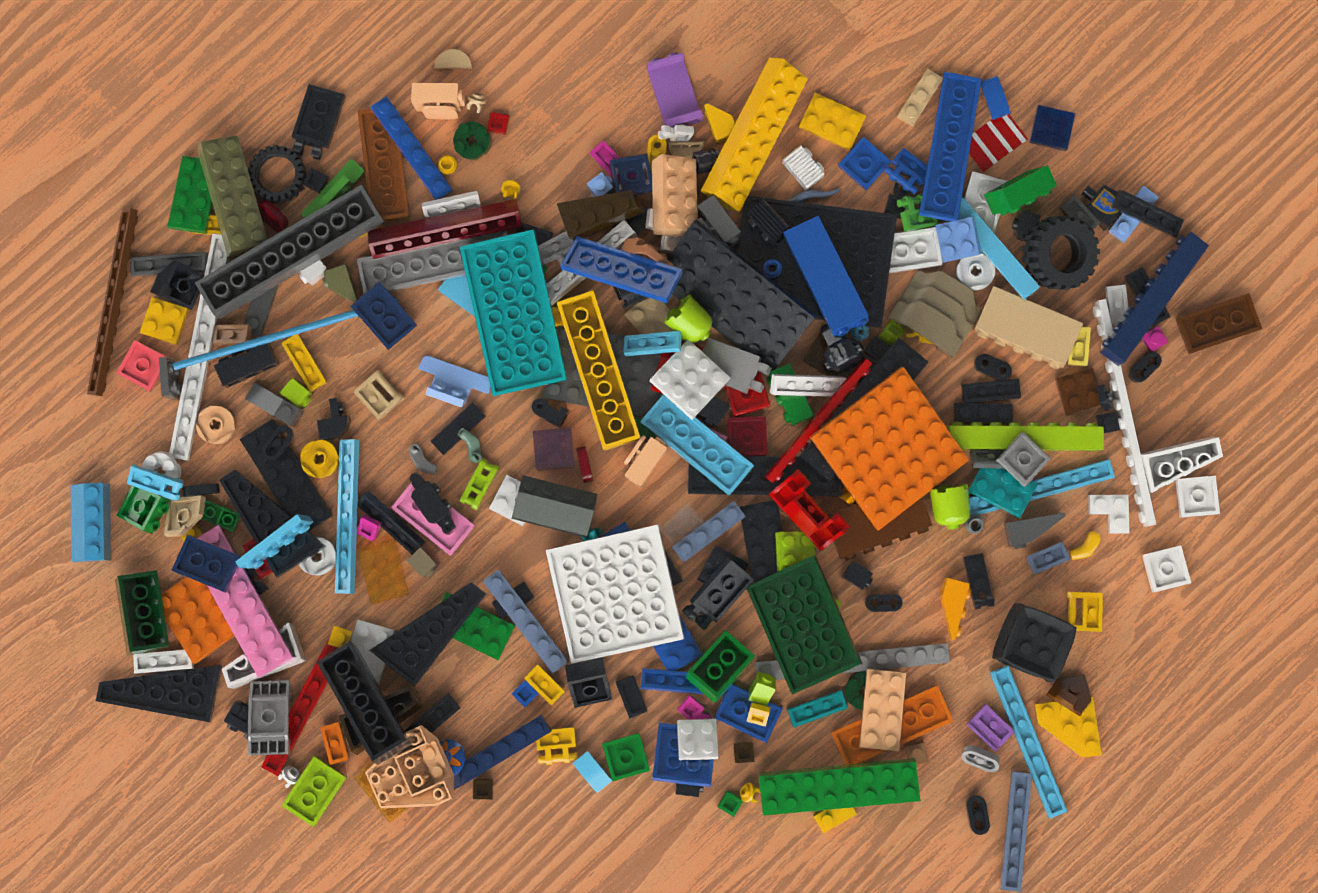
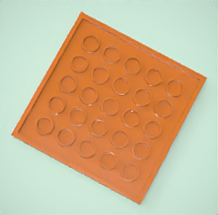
[810,367,969,531]

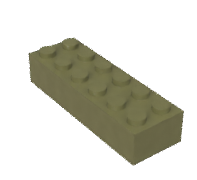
[197,135,267,257]

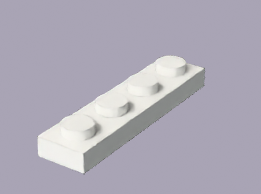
[770,374,846,396]

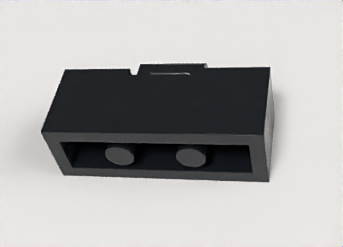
[214,343,279,388]

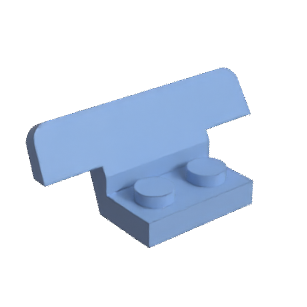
[418,356,491,407]

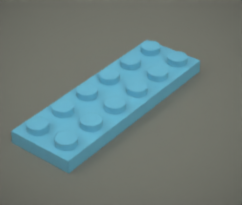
[640,394,754,496]

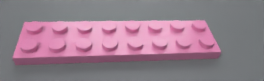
[197,525,294,678]

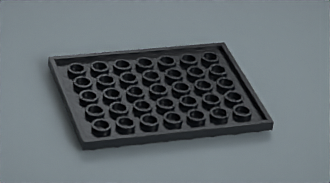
[737,196,897,328]

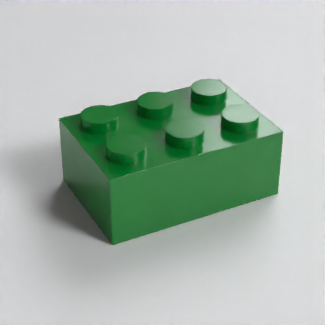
[983,165,1057,216]
[686,630,755,703]

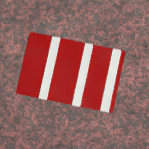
[969,114,1028,172]

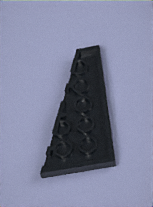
[369,582,487,686]

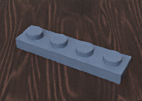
[672,501,746,563]

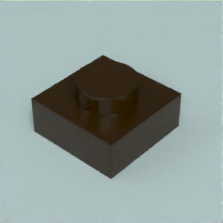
[733,742,755,763]
[473,779,493,800]

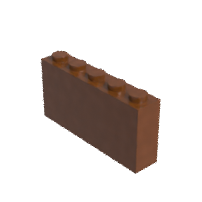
[827,497,933,561]

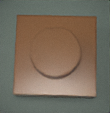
[905,742,929,764]

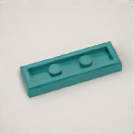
[787,690,848,728]

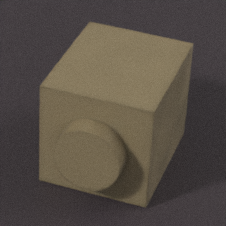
[406,547,439,578]

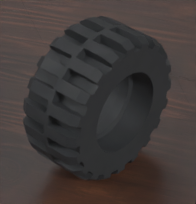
[1022,216,1100,290]

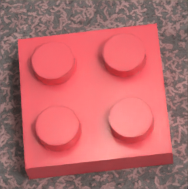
[116,340,166,392]

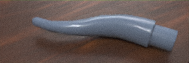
[789,188,841,202]

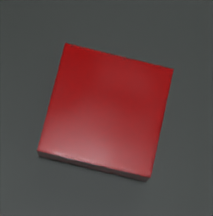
[487,112,509,135]

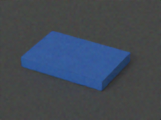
[714,684,783,743]

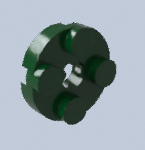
[453,121,492,160]
[844,671,866,710]

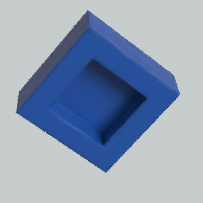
[512,680,539,707]

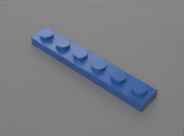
[371,96,452,200]

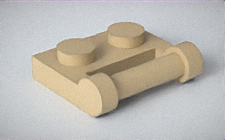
[353,369,405,421]

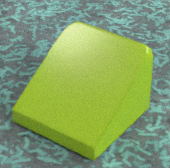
[878,319,906,346]

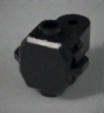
[821,324,865,372]

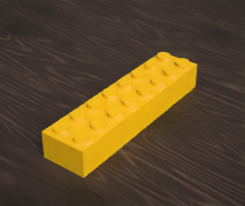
[701,57,808,212]
[557,291,640,451]

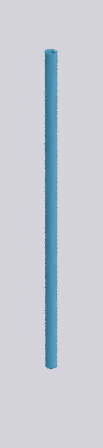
[172,297,398,370]

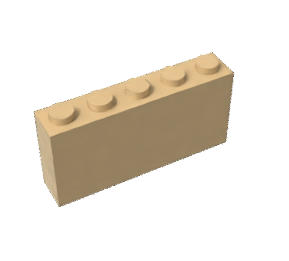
[974,286,1083,369]

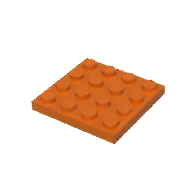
[161,577,235,664]

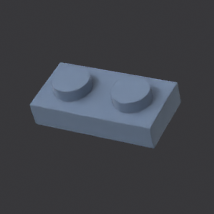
[1026,542,1070,575]

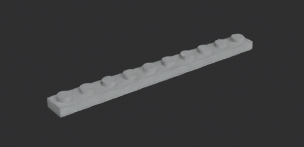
[755,643,950,680]

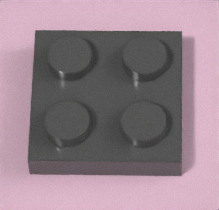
[159,357,182,400]

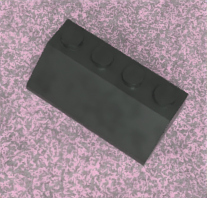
[511,475,598,538]

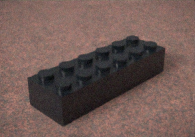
[317,641,412,765]

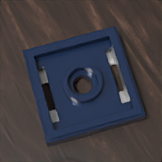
[610,154,652,195]

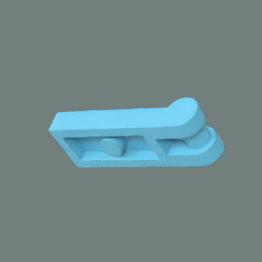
[127,464,184,500]

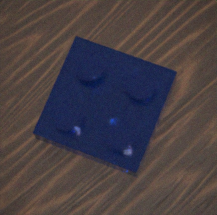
[1029,105,1075,151]

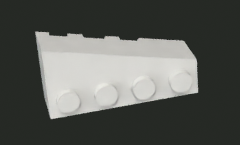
[1141,437,1223,493]
[222,623,306,689]

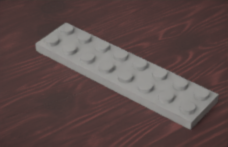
[357,230,508,294]

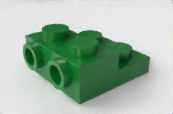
[116,486,170,534]

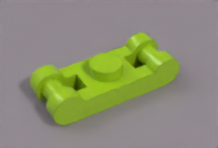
[459,458,500,510]

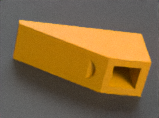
[940,578,971,640]

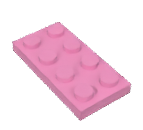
[391,482,475,556]

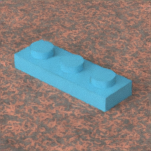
[623,331,682,356]

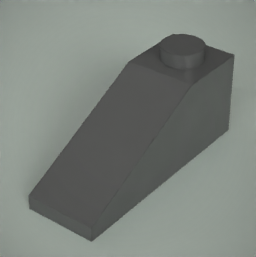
[245,382,304,427]
[1004,513,1065,549]

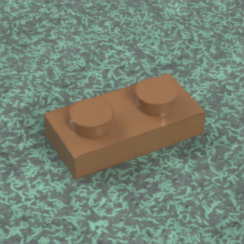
[212,325,252,345]

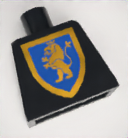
[1081,185,1121,231]

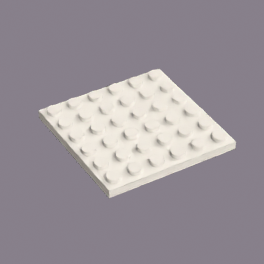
[546,525,685,664]

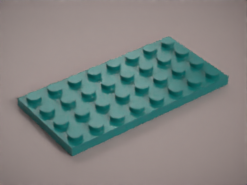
[460,229,568,396]

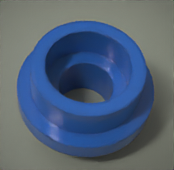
[763,259,782,278]

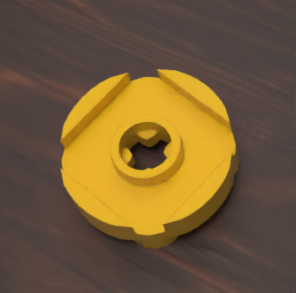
[300,440,339,478]

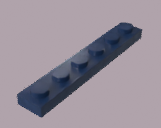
[454,715,552,790]

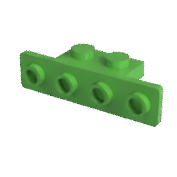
[301,159,365,218]

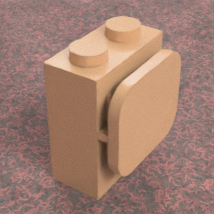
[411,83,465,120]
[624,435,667,488]

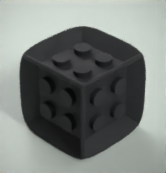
[992,603,1077,683]

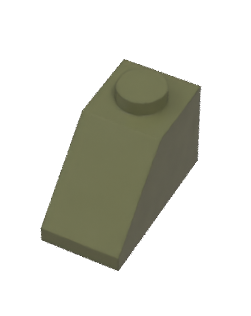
[322,264,358,303]

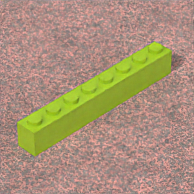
[946,422,1104,451]

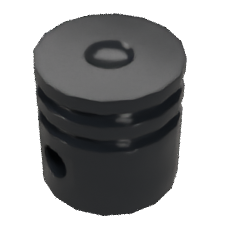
[692,148,719,175]

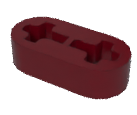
[257,200,289,232]
[576,446,593,483]

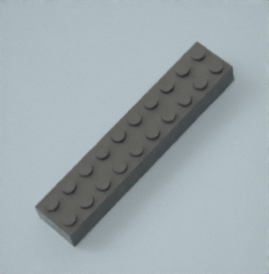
[195,185,384,319]

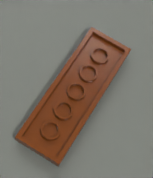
[357,105,410,221]

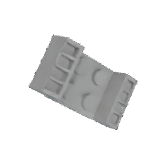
[248,680,291,755]

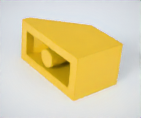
[704,104,737,144]

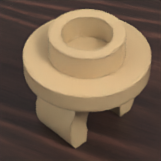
[467,92,486,113]

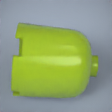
[664,294,712,343]
[929,484,970,529]

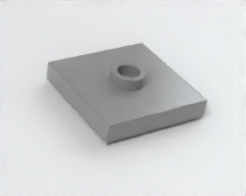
[996,432,1051,487]

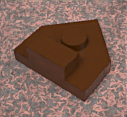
[1047,675,1092,717]

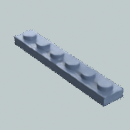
[483,569,568,673]
[1000,771,1032,892]

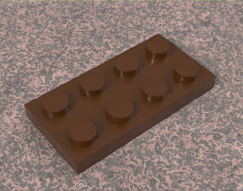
[1176,293,1262,354]

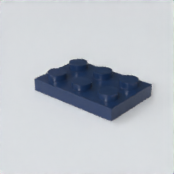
[350,281,417,350]
[171,535,241,593]

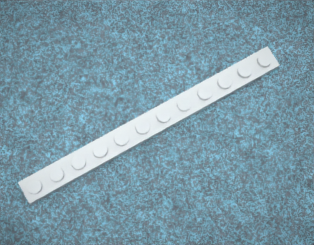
[169,234,229,461]
[1093,299,1156,527]

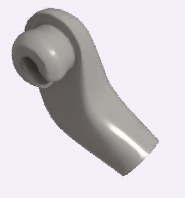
[409,443,438,475]

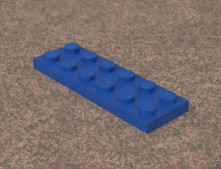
[561,236,683,303]

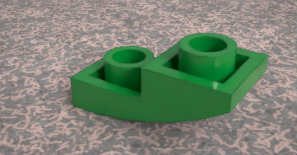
[201,500,240,532]

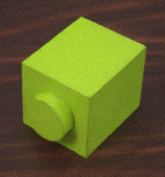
[280,378,313,409]
[748,671,776,706]

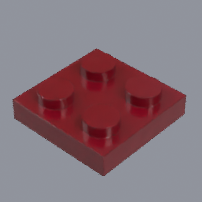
[727,416,767,456]

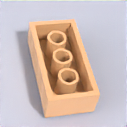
[652,154,698,238]

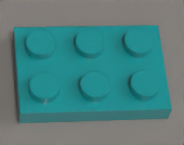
[969,468,1038,518]

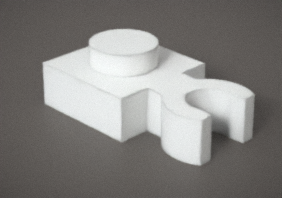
[658,124,694,142]

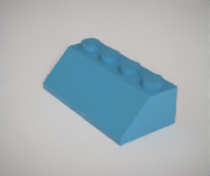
[71,483,111,562]

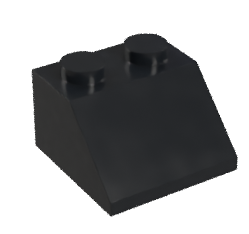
[565,657,612,708]

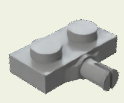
[538,231,574,265]

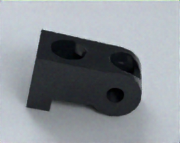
[531,398,570,428]

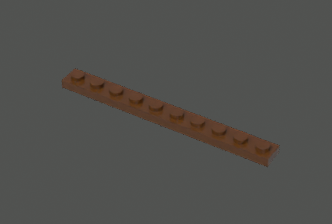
[87,208,138,396]

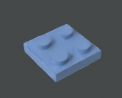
[935,217,981,263]

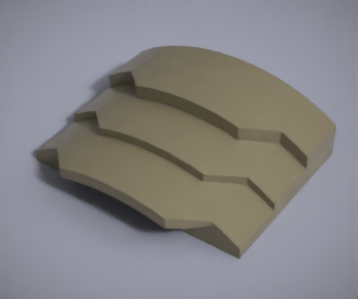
[888,270,983,358]

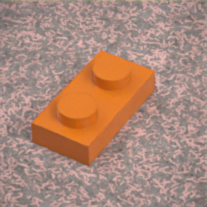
[320,722,350,765]

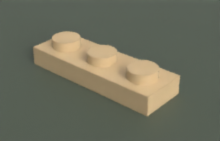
[897,68,943,127]

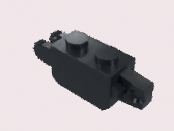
[409,473,456,534]

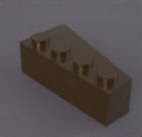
[557,190,644,240]
[339,685,423,755]

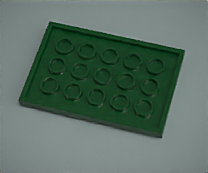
[747,555,863,695]

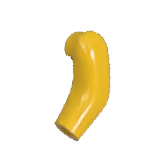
[1070,531,1101,560]

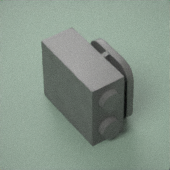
[697,195,740,248]

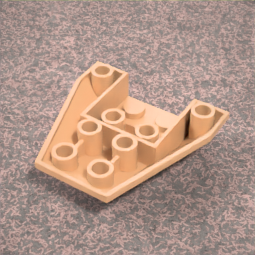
[365,725,454,808]

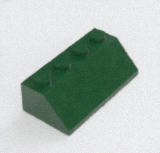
[115,570,169,656]

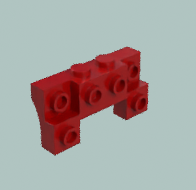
[769,469,850,552]

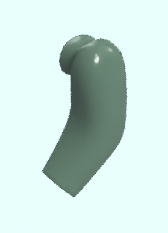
[458,428,482,463]

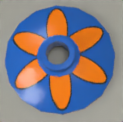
[440,739,466,776]

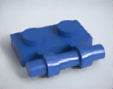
[884,148,927,195]

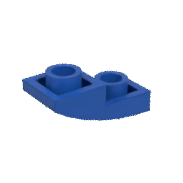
[980,76,1011,120]

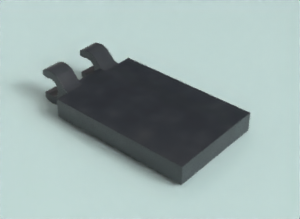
[291,84,346,161]
[682,557,755,630]

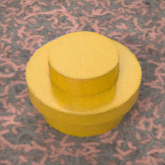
[438,155,457,175]

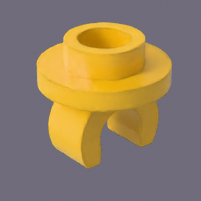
[501,180,520,199]
[740,783,760,803]

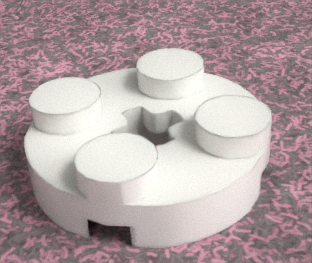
[956,253,995,291]
[142,451,181,489]
[299,537,336,575]

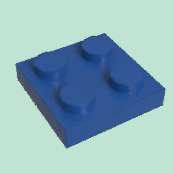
[838,137,892,191]

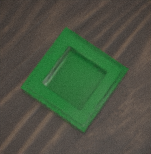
[717,790,743,817]

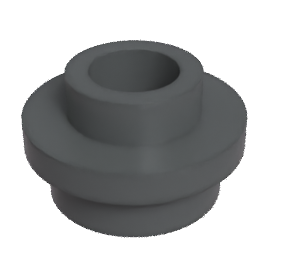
[965,514,984,534]

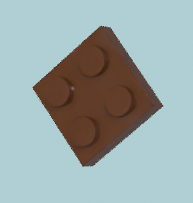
[1055,368,1101,415]

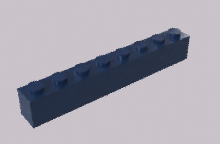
[1100,232,1209,366]

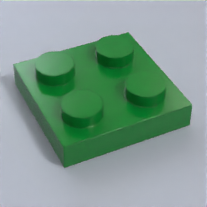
[602,733,650,781]

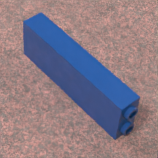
[783,216,869,337]

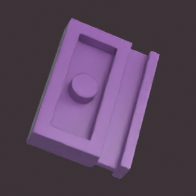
[966,704,1015,752]

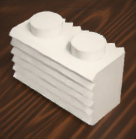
[782,145,825,191]

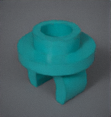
[581,526,602,541]

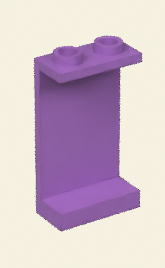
[647,52,703,128]

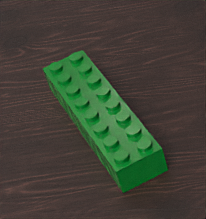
[759,758,921,816]

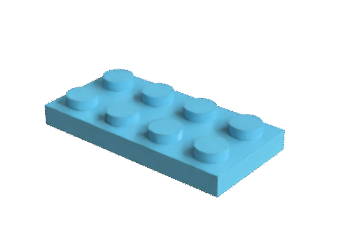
[235,514,313,569]

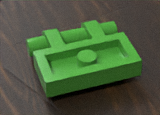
[897,194,939,232]

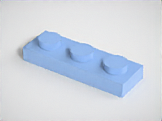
[1108,186,1158,243]

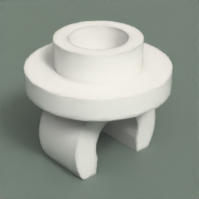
[278,766,300,788]

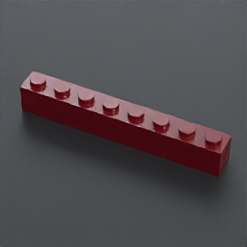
[368,199,522,259]

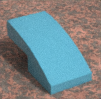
[573,751,612,793]

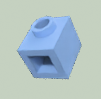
[587,172,614,197]

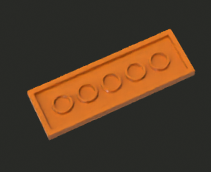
[831,685,953,765]

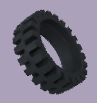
[248,145,307,203]

